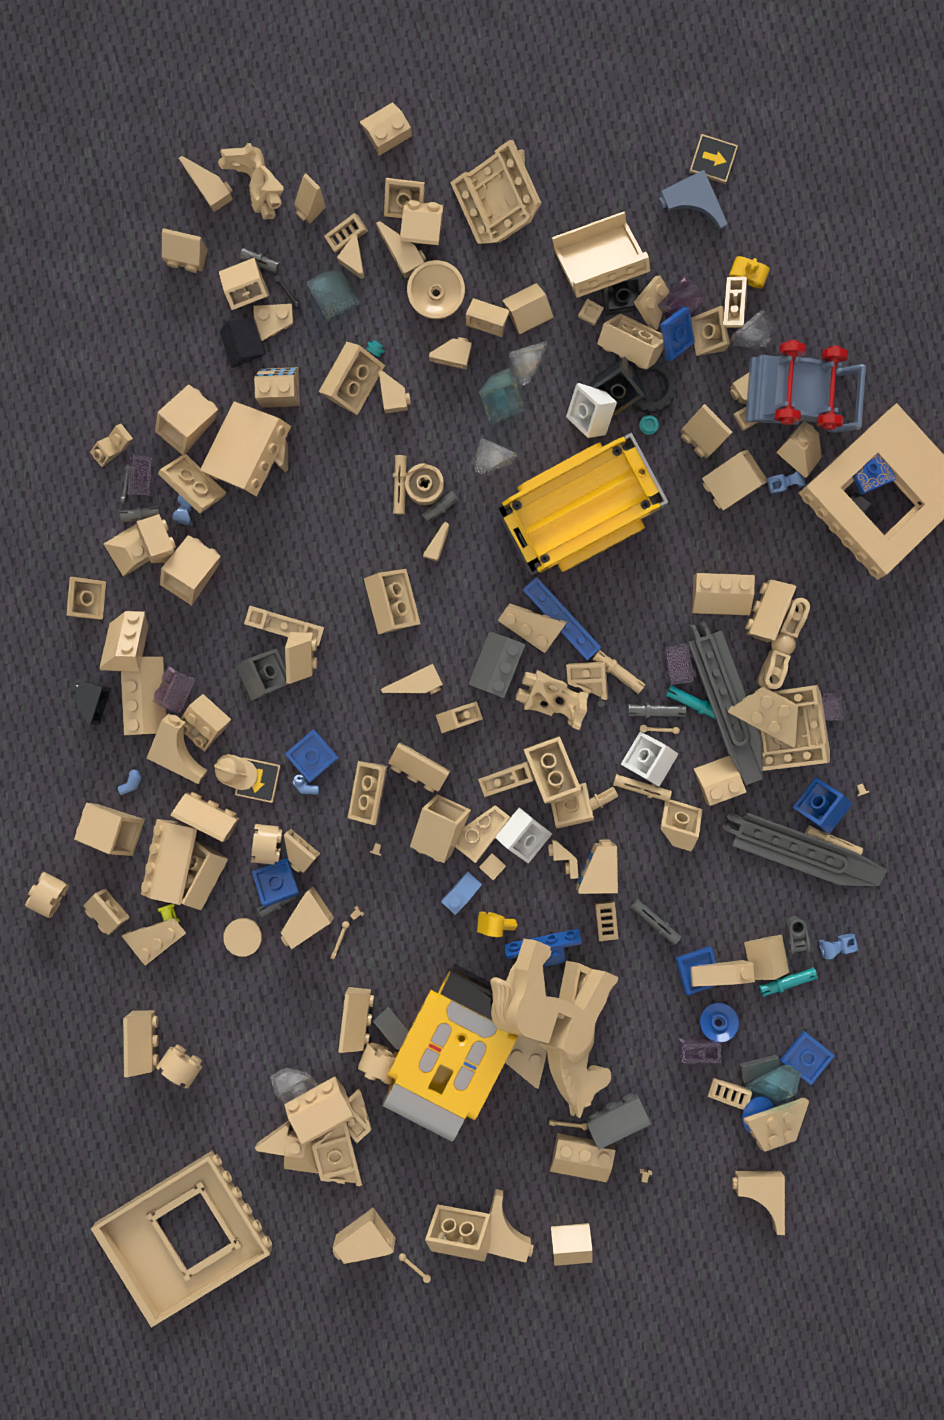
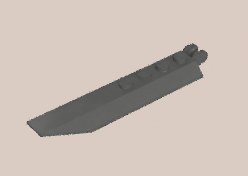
[688,621,763,785]
[722,813,887,886]

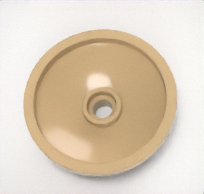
[407,260,465,319]

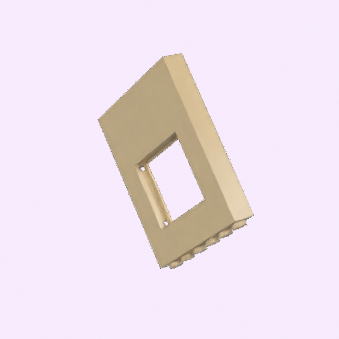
[799,403,944,580]
[91,1151,272,1328]

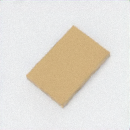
[158,454,227,513]

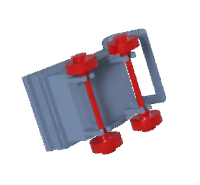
[745,340,866,433]

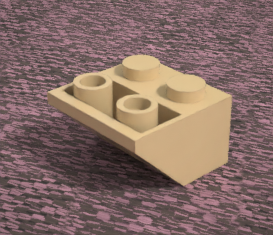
[219,258,269,310]
[136,514,176,563]
[181,694,231,751]

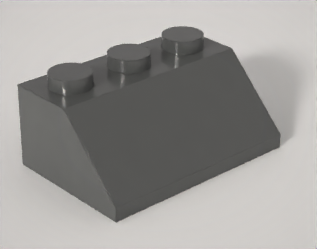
[468,631,525,699]
[585,1093,651,1150]

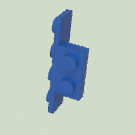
[504,929,582,967]

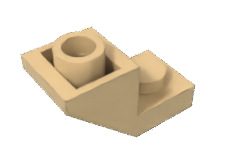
[90,424,133,467]
[548,840,578,879]

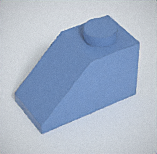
[441,872,482,915]

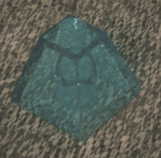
[306,270,360,322]
[479,368,525,425]
[746,1065,801,1102]

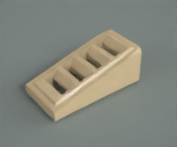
[324,213,368,253]
[423,522,450,562]
[595,901,618,941]
[708,1078,752,1110]

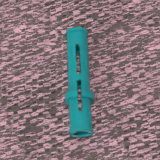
[666,685,716,720]
[759,967,818,997]

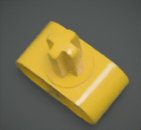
[729,256,770,289]
[477,912,518,937]

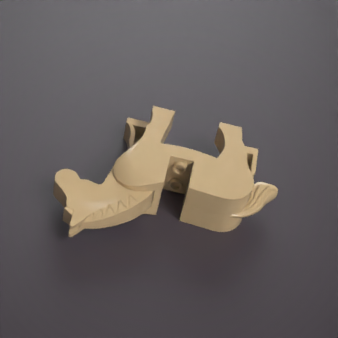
[490,939,618,1118]

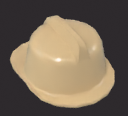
[214,754,258,790]

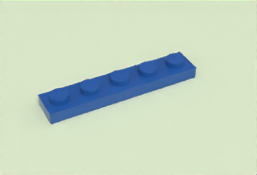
[522,577,601,661]

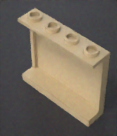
[552,212,650,298]
[200,402,291,496]

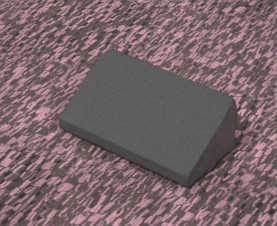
[373,1006,409,1051]
[739,1055,781,1083]

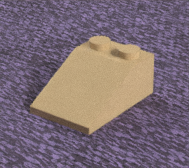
[680,404,732,459]

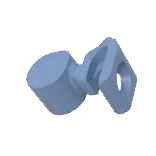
[767,471,806,494]
[173,494,193,526]
[819,934,858,959]

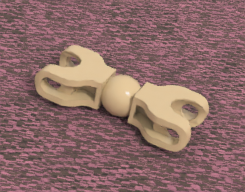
[757,598,810,689]

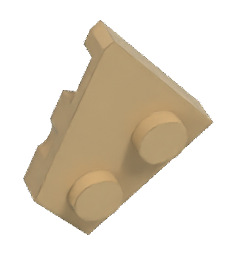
[634,276,669,330]
[253,304,294,341]
[566,662,608,700]
[346,1088,372,1143]

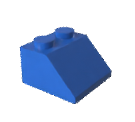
[792,777,852,834]

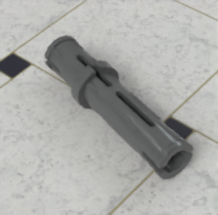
[627,703,686,718]
[630,898,682,945]

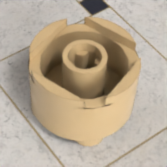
[405,463,444,505]
[251,824,282,865]
[25,872,69,918]
[358,1043,398,1085]
[156,1044,202,1088]

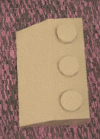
[597,313,664,369]
[319,342,385,415]
[364,569,421,634]
[692,573,755,615]
[745,580,797,643]
[100,611,148,671]
[524,737,581,804]
[388,743,450,792]
[348,761,388,825]
[170,791,239,842]
[182,840,228,910]
[338,987,374,1053]
[123,1010,159,1077]
[284,1077,354,1146]
[550,1133,616,1182]
[425,1204,491,1262]

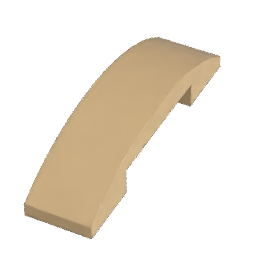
[244,606,324,646]

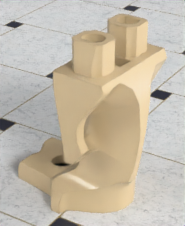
[218,143,283,219]
[516,670,589,730]

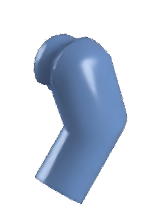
[118,770,141,795]
[293,775,319,795]

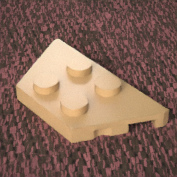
[728,686,798,748]
[505,1036,547,1089]
[743,1098,809,1152]
[311,1122,362,1186]

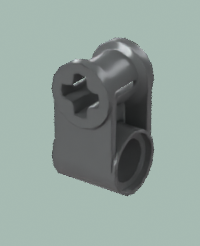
[786,916,811,955]

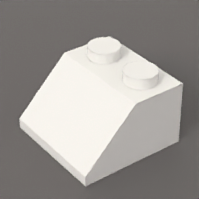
[566,383,617,438]
[621,732,678,786]
[495,808,552,864]

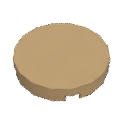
[224,918,262,956]

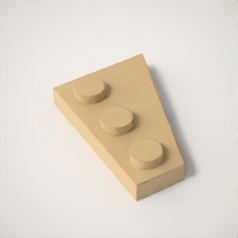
[122,918,186,965]

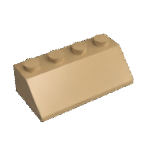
[121,657,167,735]
[141,819,197,905]

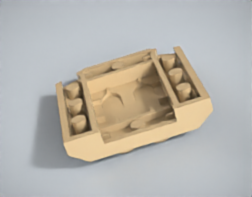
[450,140,541,244]
[758,685,830,771]

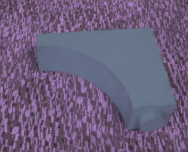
[659,170,727,231]

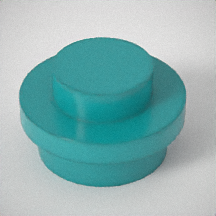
[367,340,385,357]
[639,415,659,435]

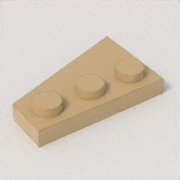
[498,604,567,653]
[455,805,511,863]

